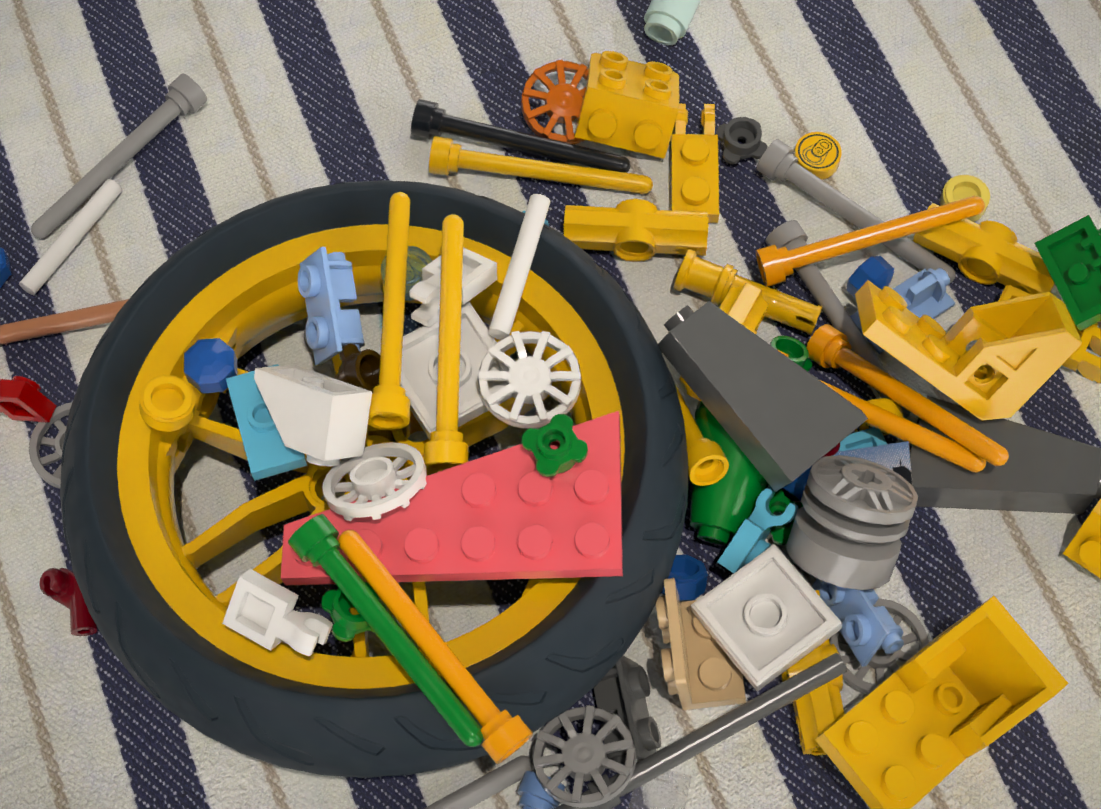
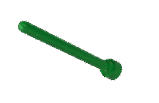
[288,514,484,747]

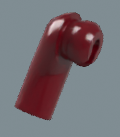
[39,568,98,636]

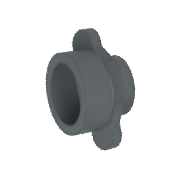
[716,117,768,164]

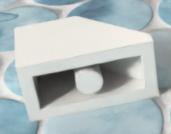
[254,365,372,466]

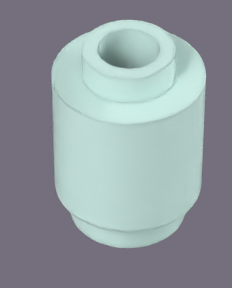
[644,0,701,45]

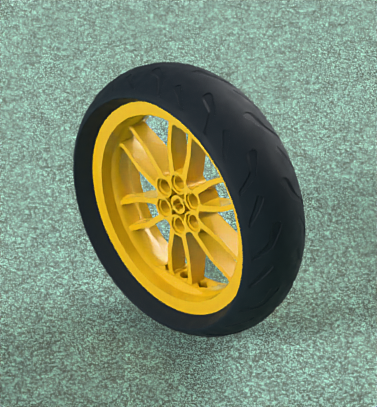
[60,180,688,778]

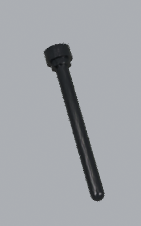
[411,99,631,173]

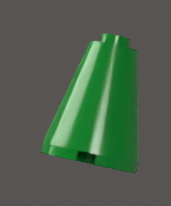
[690,401,769,546]

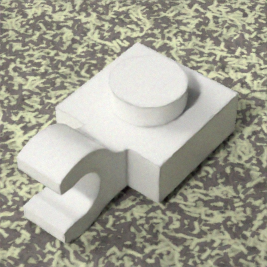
[409,247,497,327]
[222,569,333,656]

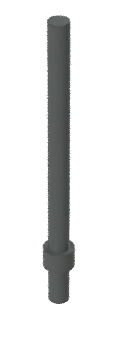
[554,653,847,809]

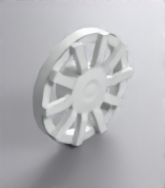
[478,331,581,429]
[322,442,427,521]

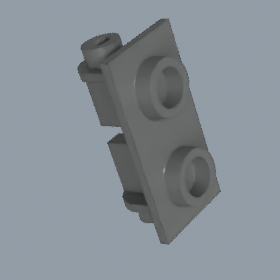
[594,655,661,765]

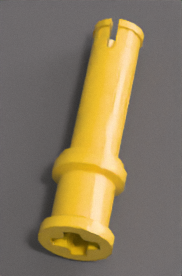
[674,249,822,336]

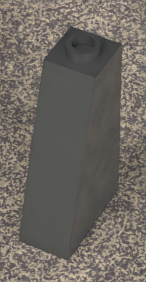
[658,301,868,492]
[909,395,1101,514]

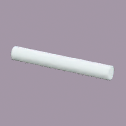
[19,179,122,296]
[488,194,550,340]

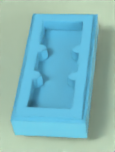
[226,364,307,481]

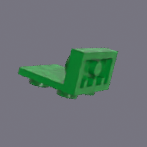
[1035,215,1101,331]

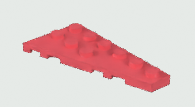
[281,411,623,585]

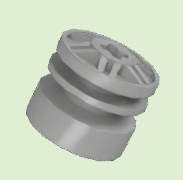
[786,455,919,590]

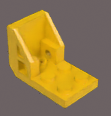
[855,280,1083,421]
[815,596,1068,809]

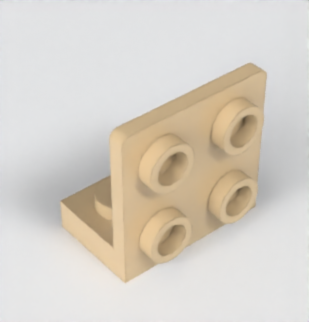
[656,578,746,710]

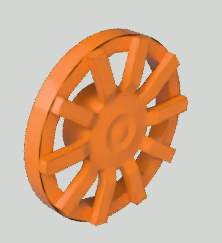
[521,60,588,144]

